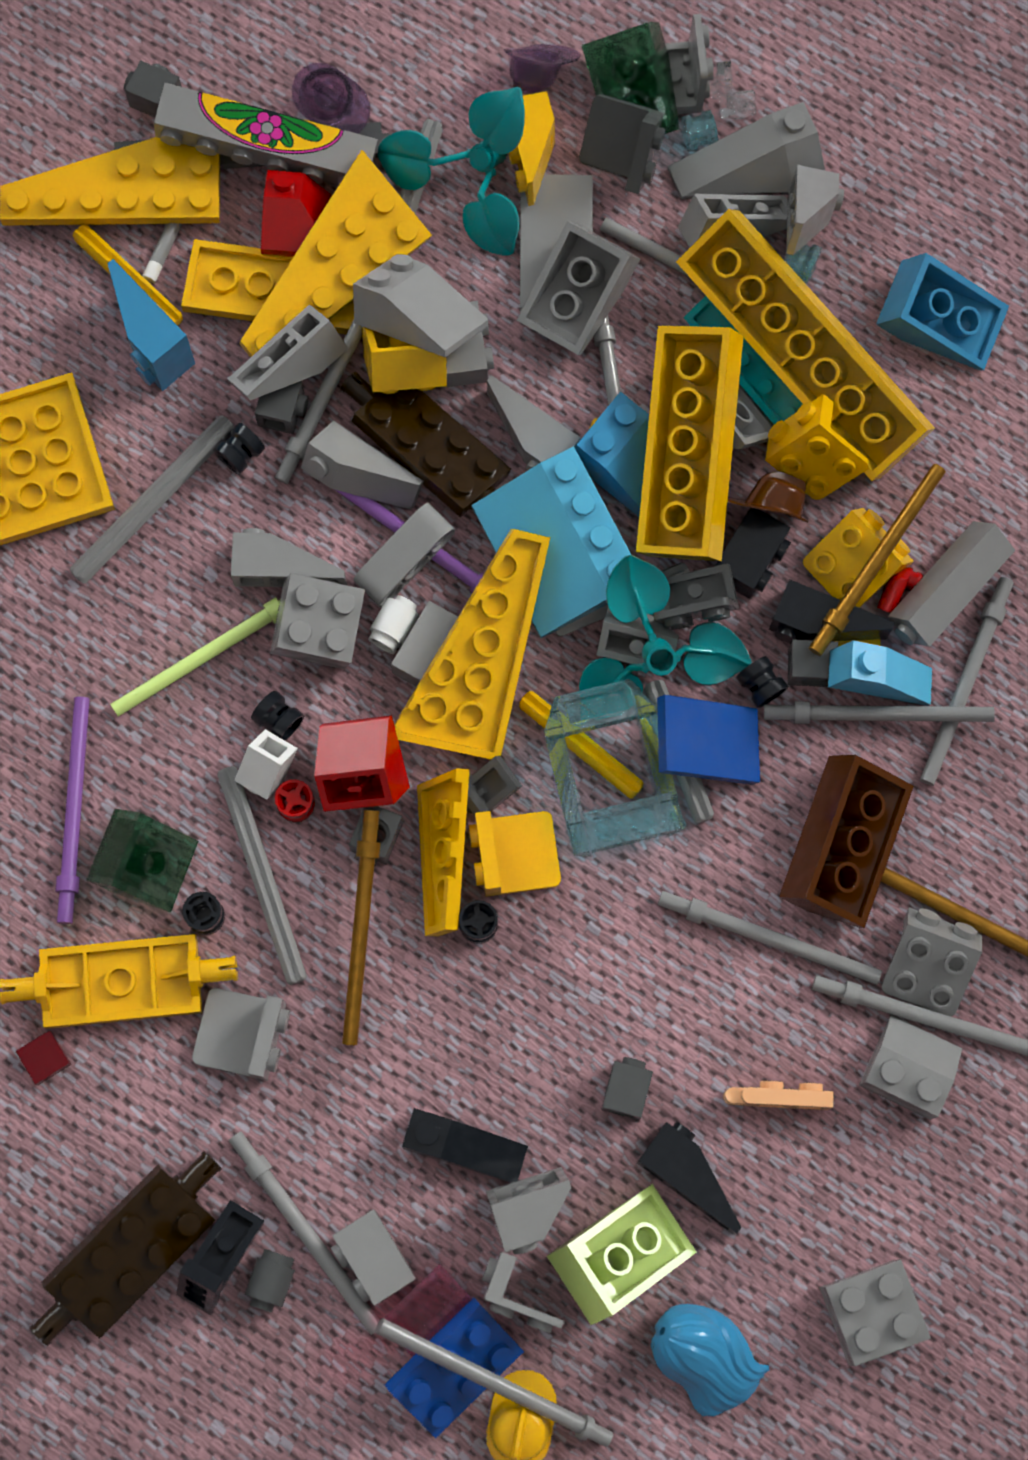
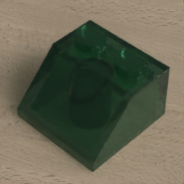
[86,809,199,913]

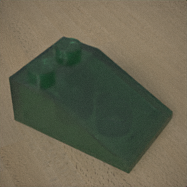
[581,22,680,134]

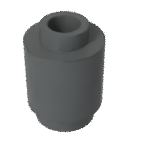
[244,1249,295,1313]

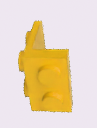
[765,394,869,500]
[803,508,914,608]
[468,811,561,897]

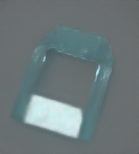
[544,679,686,857]

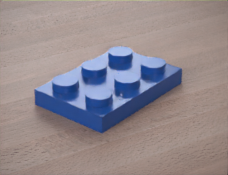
[384,1297,524,1438]

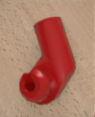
[877,567,923,613]

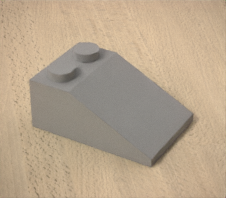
[517,221,641,355]
[353,254,489,357]

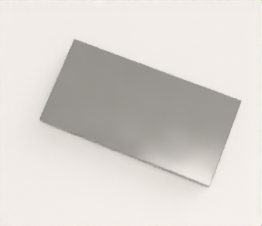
[520,175,593,313]

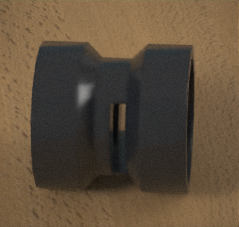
[213,423,265,475]
[736,656,789,708]
[251,691,305,741]
[182,891,225,936]
[459,900,498,944]

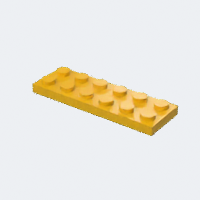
[181,239,363,337]

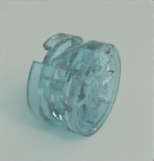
[785,244,823,285]

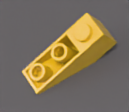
[508,91,555,206]

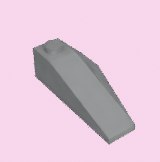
[668,102,825,199]

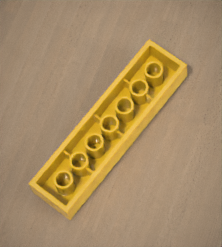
[676,209,935,481]

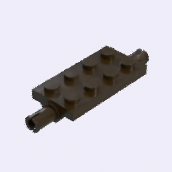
[341,372,511,517]
[30,1151,222,1346]

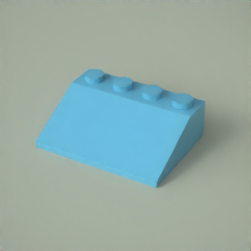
[472,446,631,638]

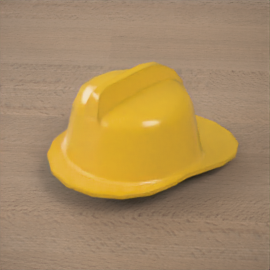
[487,1370,556,1460]

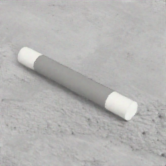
[142,223,182,284]

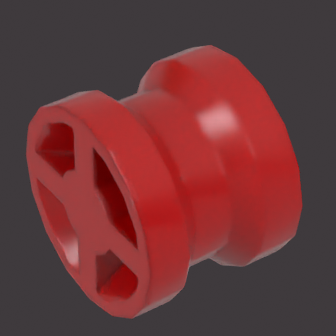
[275,779,315,822]

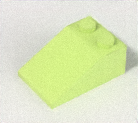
[547,1184,696,1325]

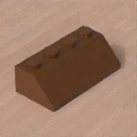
[779,755,914,928]

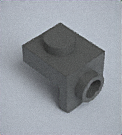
[467,756,522,815]

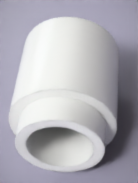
[368,595,420,654]

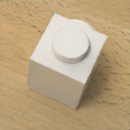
[234,729,298,800]

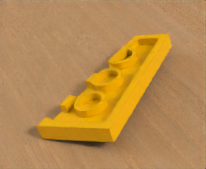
[417,768,470,937]

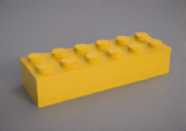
[636,326,744,562]

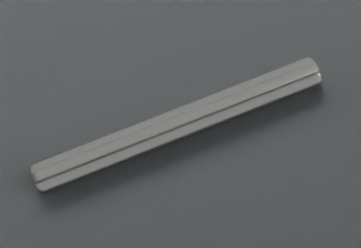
[70,415,234,583]
[217,766,307,985]

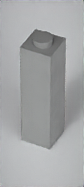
[888,521,1015,647]

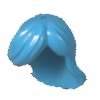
[651,1304,769,1417]

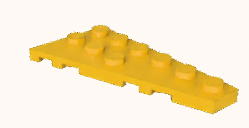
[0,137,220,226]
[239,150,432,357]
[394,529,550,759]

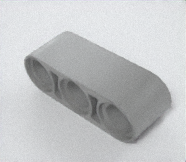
[354,503,456,607]

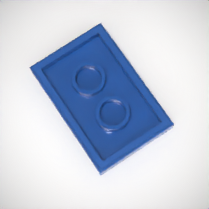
[657,695,760,785]

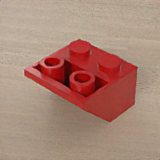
[314,715,410,812]

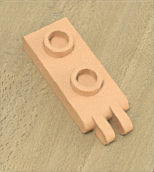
[723,1081,833,1110]

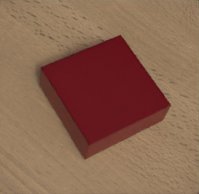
[16,1030,72,1086]

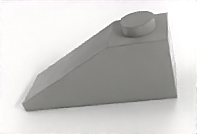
[786,165,844,255]
[678,194,788,248]
[228,304,348,400]
[487,375,581,470]
[301,420,424,510]
[231,528,347,587]

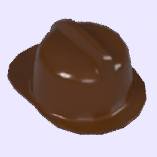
[728,471,808,523]

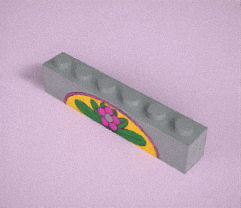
[154,83,378,187]

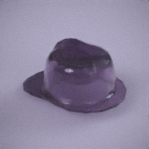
[504,44,581,93]
[292,63,370,134]

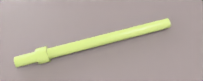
[110,597,280,717]

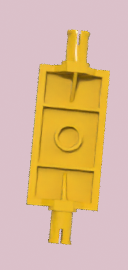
[0,934,238,1029]

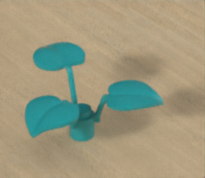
[377,87,525,256]
[579,555,752,721]

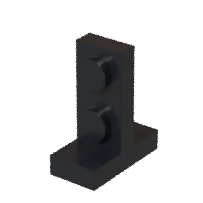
[176,1200,264,1315]

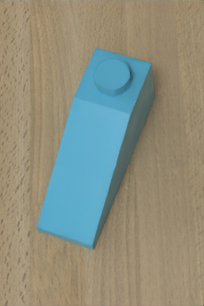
[828,640,932,706]

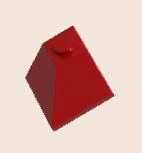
[261,170,332,257]

